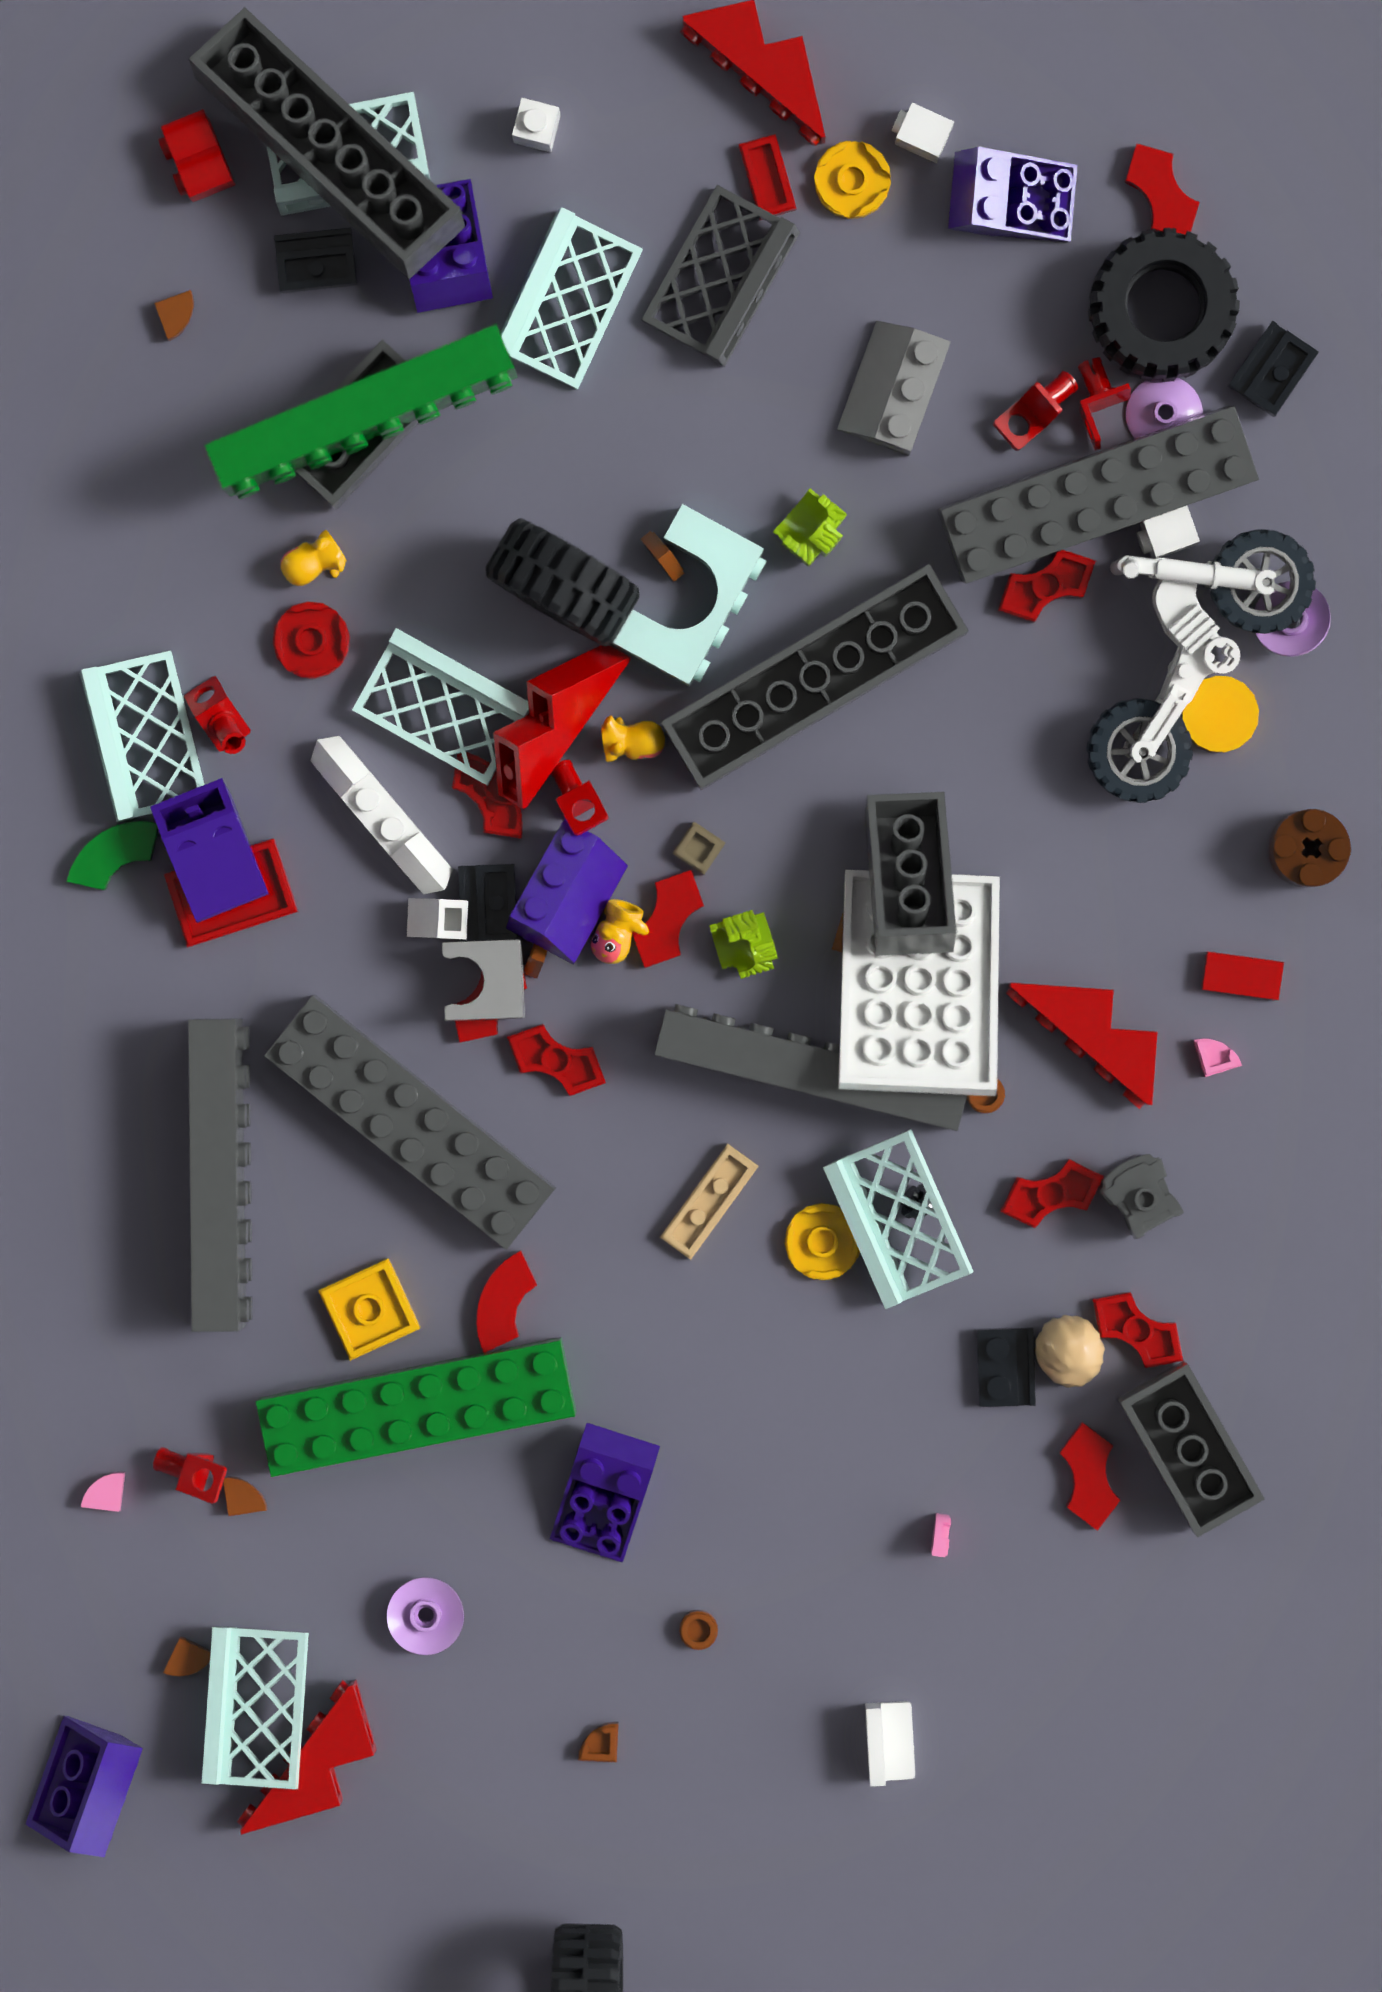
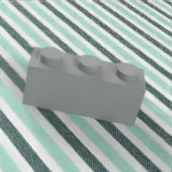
[837,321,951,456]

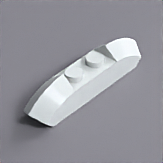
[310,736,453,894]

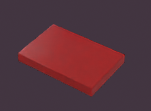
[164,838,298,948]

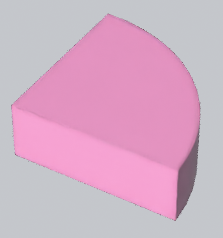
[1193,1038,1242,1077]
[81,1472,125,1512]
[930,1513,951,1557]

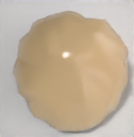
[1034,1315,1105,1388]

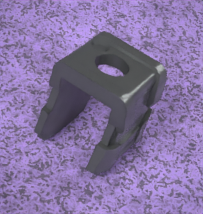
[1098,1154,1184,1240]

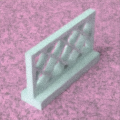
[267,92,431,216]
[500,207,643,389]
[352,628,529,786]
[80,650,204,823]
[823,1130,974,1309]
[202,1626,309,1789]

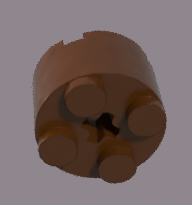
[1269,809,1352,887]

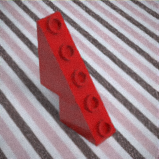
[680,0,826,146]
[493,645,631,809]
[1005,983,1158,1109]
[237,1680,377,1835]

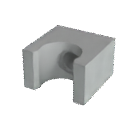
[442,940,525,1021]

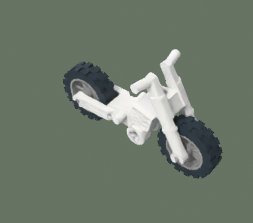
[1087,529,1316,803]

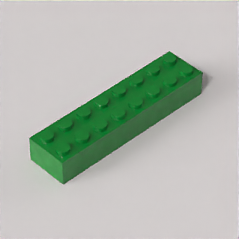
[204,324,518,499]
[256,1337,577,1477]

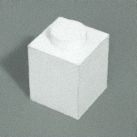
[512,98,561,153]
[892,103,954,163]
[1137,506,1200,559]
[407,898,468,939]

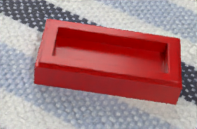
[739,134,797,221]
[1201,951,1284,1000]

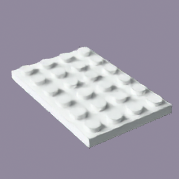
[839,870,1000,1096]

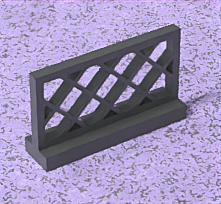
[641,185,800,367]

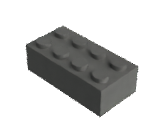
[294,339,418,510]
[865,792,957,956]
[1117,1360,1265,1538]

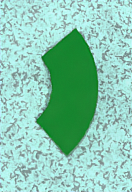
[66,821,158,890]

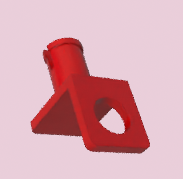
[1078,357,1131,451]
[993,371,1078,451]
[184,676,251,754]
[551,760,609,836]
[153,1447,227,1503]

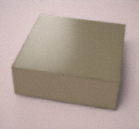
[672,822,726,875]

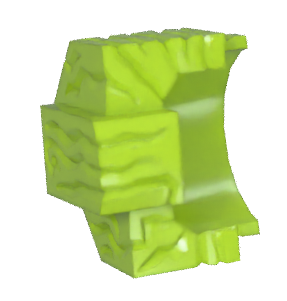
[773,488,847,567]
[709,910,778,979]

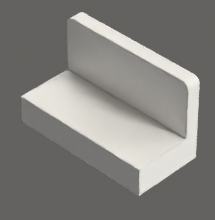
[865,1701,915,1787]

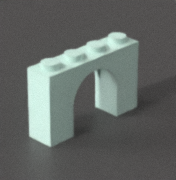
[611,504,767,687]

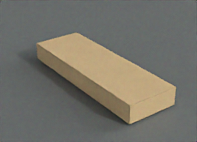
[660,1143,759,1260]

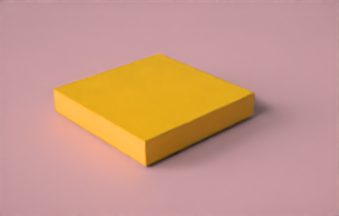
[318,1258,421,1361]

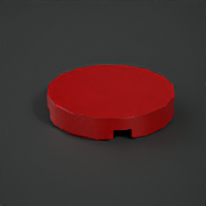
[273,601,350,679]

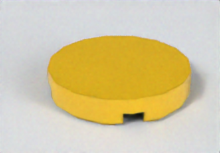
[814,141,891,219]
[1181,676,1259,753]
[784,1203,860,1280]

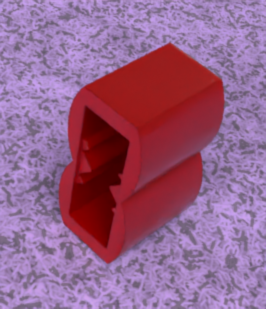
[158,109,236,203]

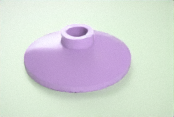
[1126,378,1203,439]
[1255,581,1331,657]
[387,1577,464,1655]

